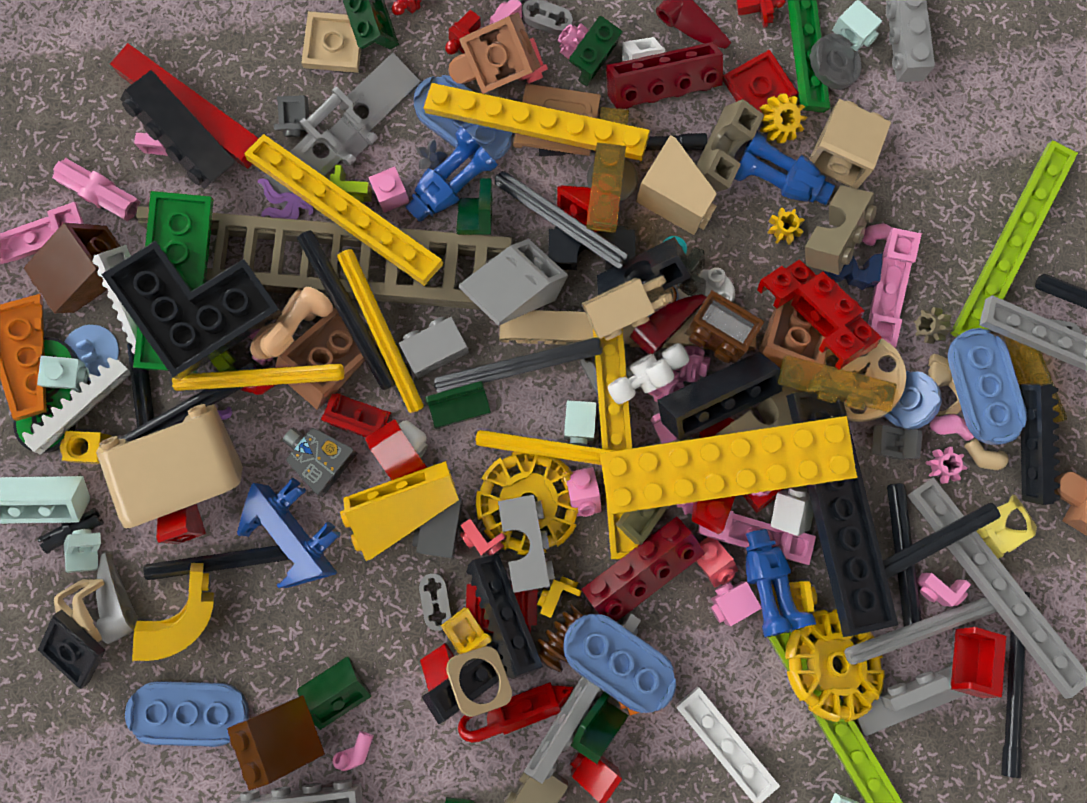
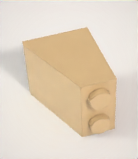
[809,99,891,189]
[636,135,717,235]

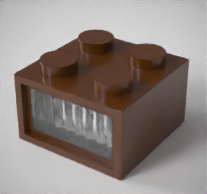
[685,290,765,363]

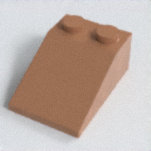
[758,299,826,388]
[275,308,378,410]

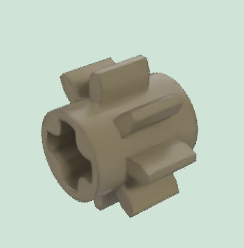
[914,307,953,344]

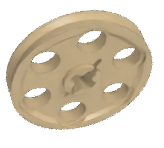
[815,339,906,422]

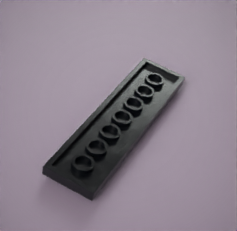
[786,388,899,637]

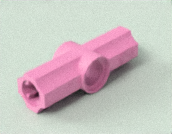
[52,158,140,222]

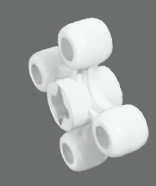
[608,343,689,404]

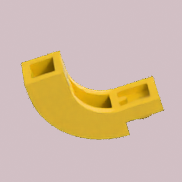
[132,563,214,661]

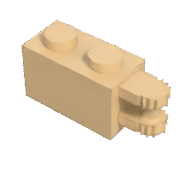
[582,276,673,340]

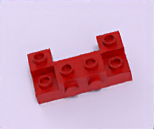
[757,259,882,370]

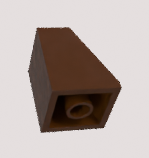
[23,223,121,313]
[227,695,325,791]

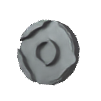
[810,33,862,90]

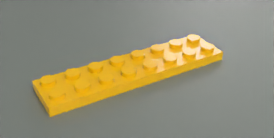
[600,416,857,515]

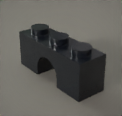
[548,226,635,270]
[597,237,691,295]

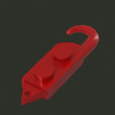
[458,682,574,743]

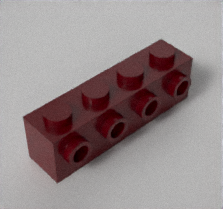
[606,42,724,109]
[581,516,705,622]

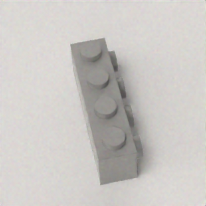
[886,0,935,82]
[232,779,363,803]

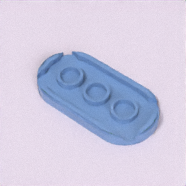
[414,75,512,160]
[948,328,1027,445]
[564,614,676,713]
[125,681,249,747]

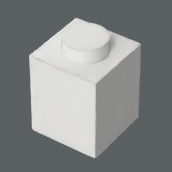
[770,486,814,536]

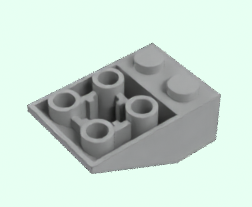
[459,239,568,326]

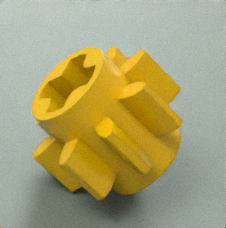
[767,208,804,245]

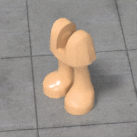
[250,287,333,360]

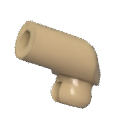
[964,438,1009,470]

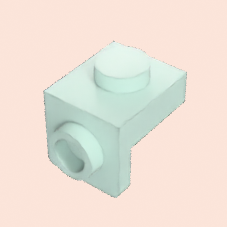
[37,356,89,392]
[64,529,101,573]

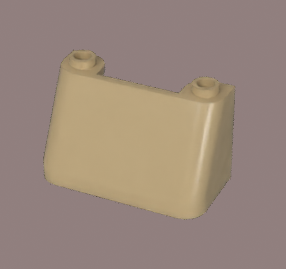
[96,404,243,528]

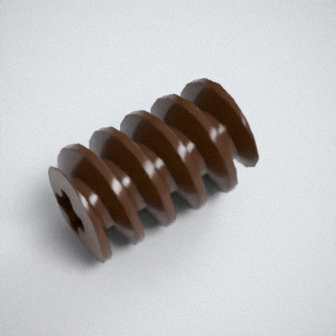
[537,604,583,672]

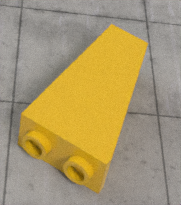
[340,461,459,561]

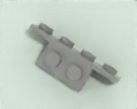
[856,665,967,736]

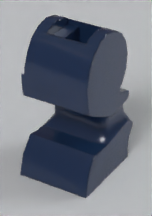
[823,253,883,290]

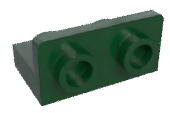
[343,0,399,50]
[569,16,623,87]

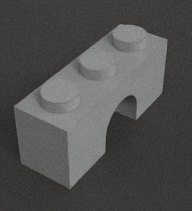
[498,495,555,593]

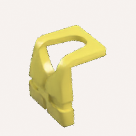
[976,495,1037,559]

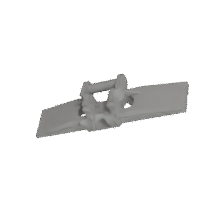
[258,53,421,209]

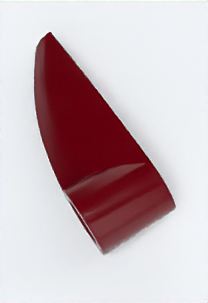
[656,0,732,49]
[629,294,707,355]

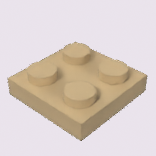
[301,11,361,73]

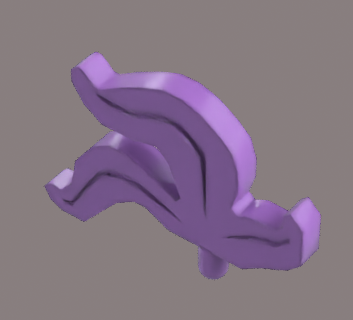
[257,178,314,220]

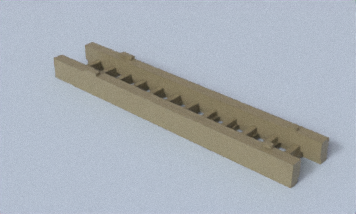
[136,206,512,310]

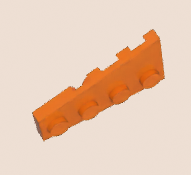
[0,294,46,421]

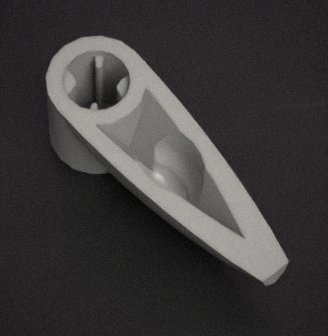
[96,553,138,644]

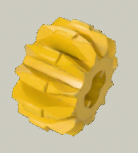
[759,93,808,143]

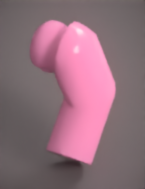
[862,223,892,246]
[930,414,974,441]
[332,731,374,771]

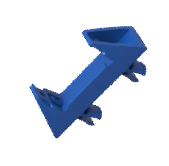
[237,478,341,588]

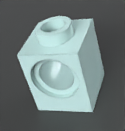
[832,0,882,51]
[564,400,596,445]

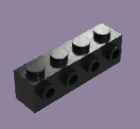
[120,70,236,190]
[657,351,782,441]

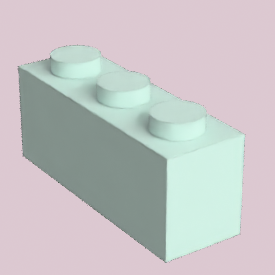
[0,476,90,524]

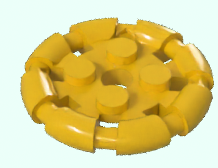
[476,451,579,556]
[785,609,885,722]

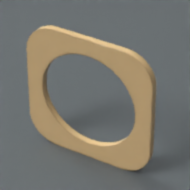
[446,646,512,717]

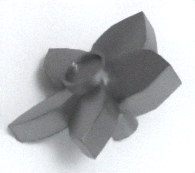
[416,139,447,170]

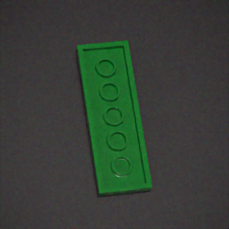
[133,191,214,373]

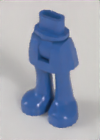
[405,126,498,223]
[734,131,835,205]
[746,529,817,638]

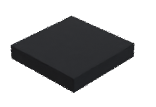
[38,609,106,689]

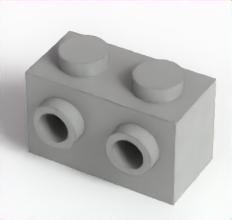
[399,317,469,379]

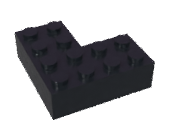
[101,241,282,380]

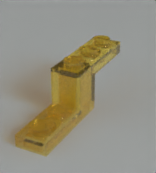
[586,107,629,233]

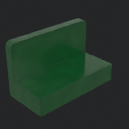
[456,178,493,235]
[425,381,491,429]
[297,657,372,730]
[571,692,629,764]

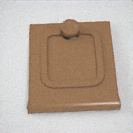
[513,83,601,156]

